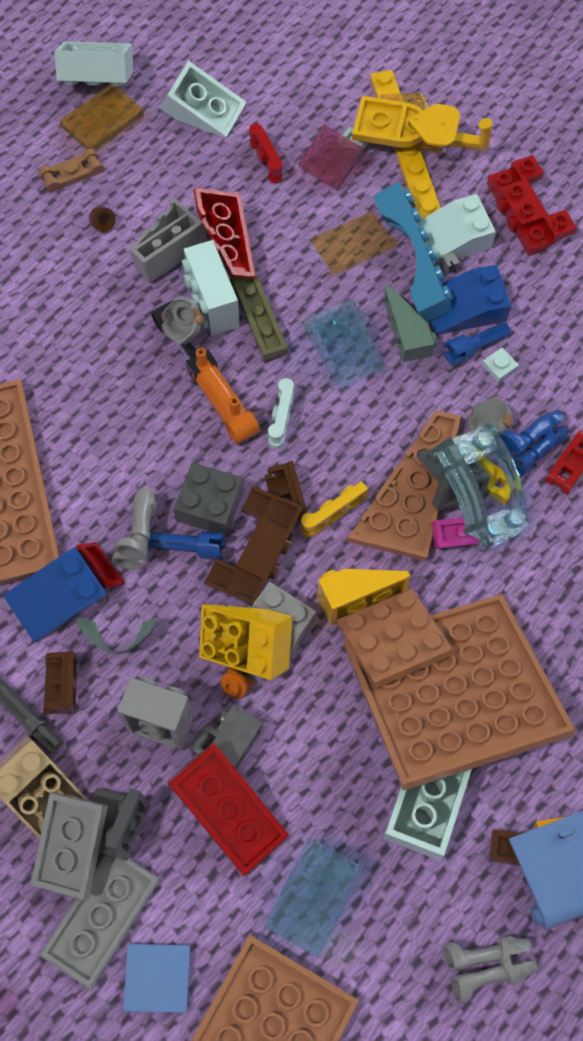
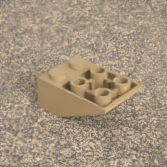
[0,736,89,839]

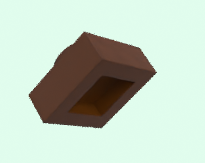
[489,829,522,866]

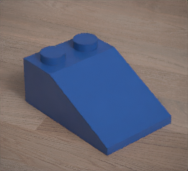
[430,264,511,335]
[3,547,106,642]

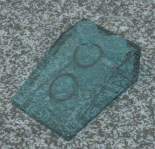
[302,298,384,389]
[264,837,364,958]

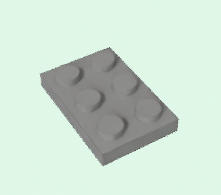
[30,793,108,900]

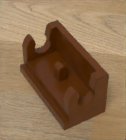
[264,461,306,520]
[43,651,78,715]

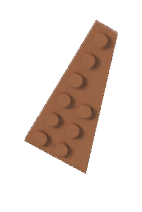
[347,410,461,561]

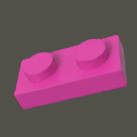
[431,516,490,549]

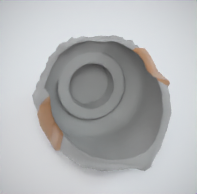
[161,296,204,345]
[467,396,512,442]

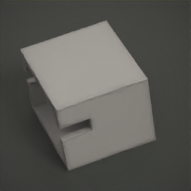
[441,251,460,275]

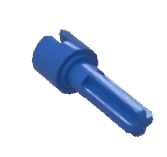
[443,322,511,366]
[148,531,226,560]

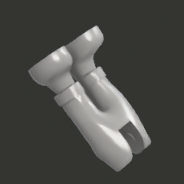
[112,488,157,570]

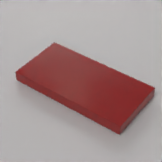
[167,743,289,876]

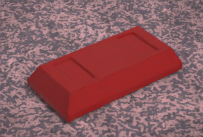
[76,542,125,589]

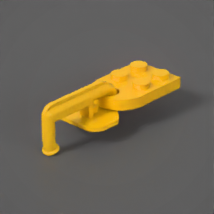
[352,96,493,151]

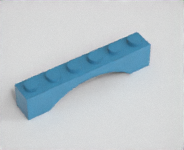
[373,182,453,322]

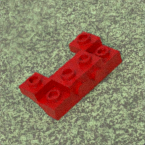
[487,155,577,256]

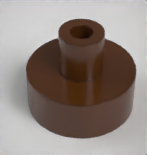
[89,206,115,232]

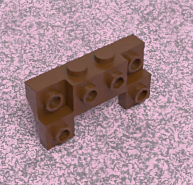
[204,486,303,607]

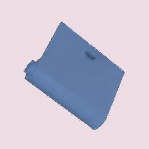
[509,811,583,930]

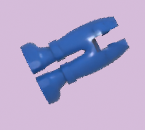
[497,410,570,477]

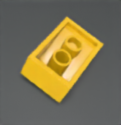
[317,569,410,627]

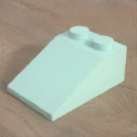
[159,60,246,138]
[412,194,496,265]

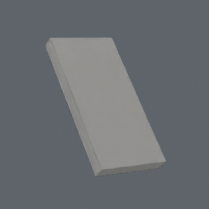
[39,855,161,990]

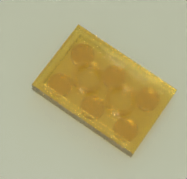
[59,85,144,151]

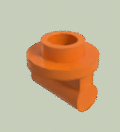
[221,667,255,698]

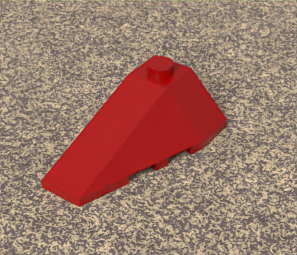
[193,188,256,279]

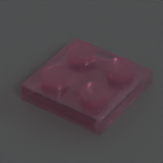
[298,124,364,191]

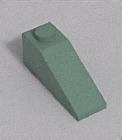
[383,286,437,362]

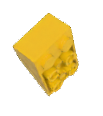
[199,604,293,680]

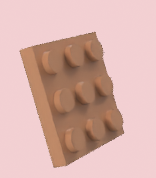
[337,589,453,689]

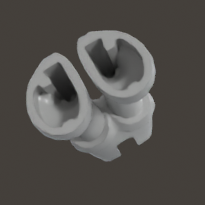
[443,936,538,1005]

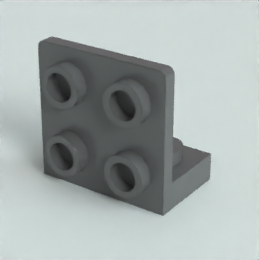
[417,444,490,511]
[91,788,150,862]

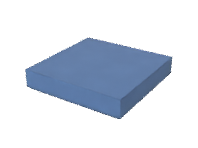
[123,944,191,1013]

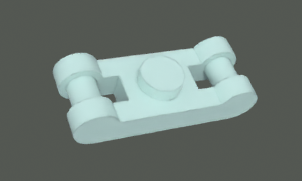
[268,378,294,449]

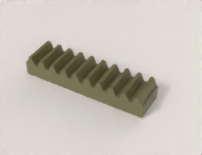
[230,272,288,361]

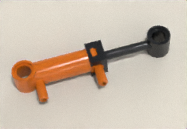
[150,300,260,445]

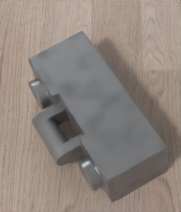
[189,704,263,770]

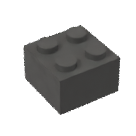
[173,462,244,536]

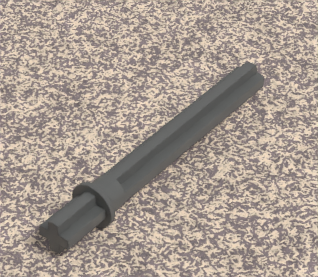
[0,678,63,754]

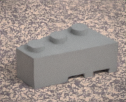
[129,198,208,283]

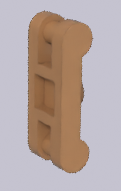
[38,149,105,193]

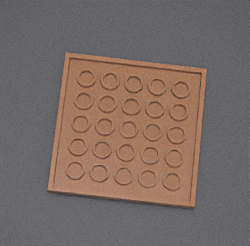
[344,594,575,791]

